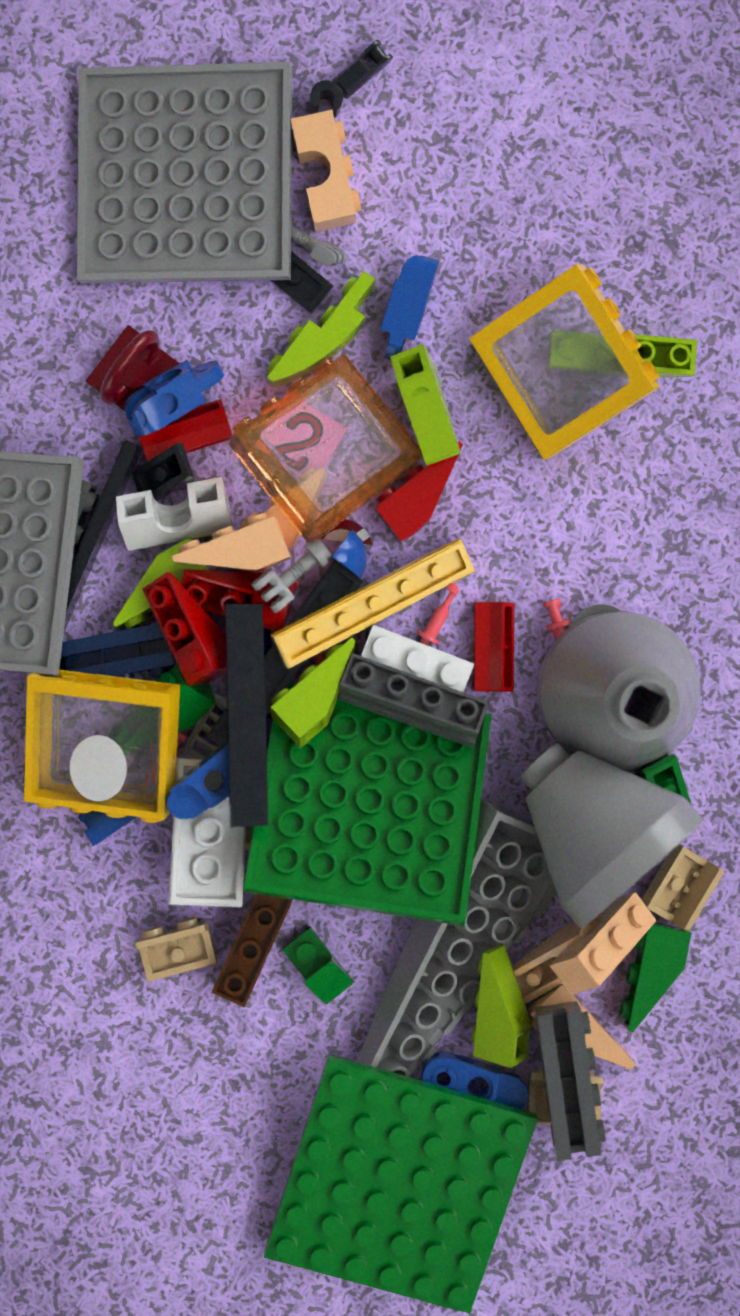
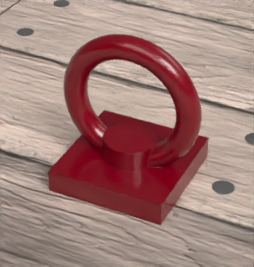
[86,325,180,411]

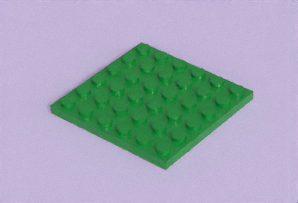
[243,683,492,926]
[264,1054,538,1314]

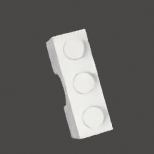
[116,477,233,551]
[361,625,474,692]

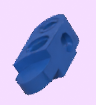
[380,255,439,360]
[125,360,224,436]
[166,740,229,820]
[421,1051,529,1109]

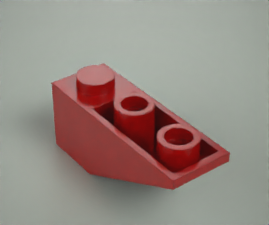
[375,441,463,544]
[181,569,297,631]
[142,572,226,686]

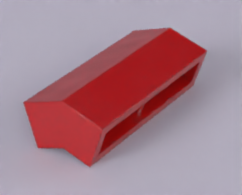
[139,399,234,462]
[473,602,515,692]

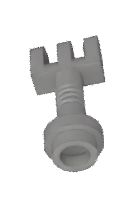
[291,216,347,266]
[251,539,332,613]

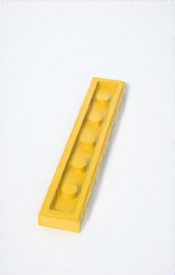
[270,538,475,669]

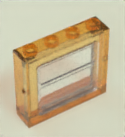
[229,354,423,543]

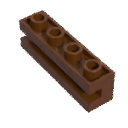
[211,894,293,1008]

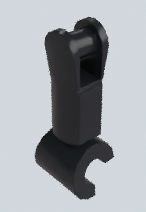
[308,40,393,118]

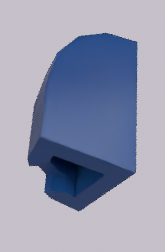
[332,529,367,579]
[78,811,137,846]

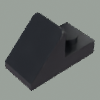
[131,443,195,501]

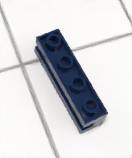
[57,624,177,695]

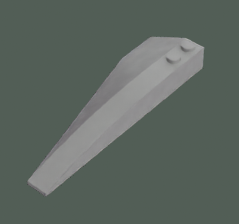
[357,799,556,1079]

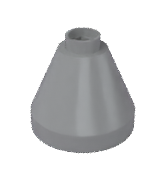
[537,611,701,772]
[520,743,705,929]

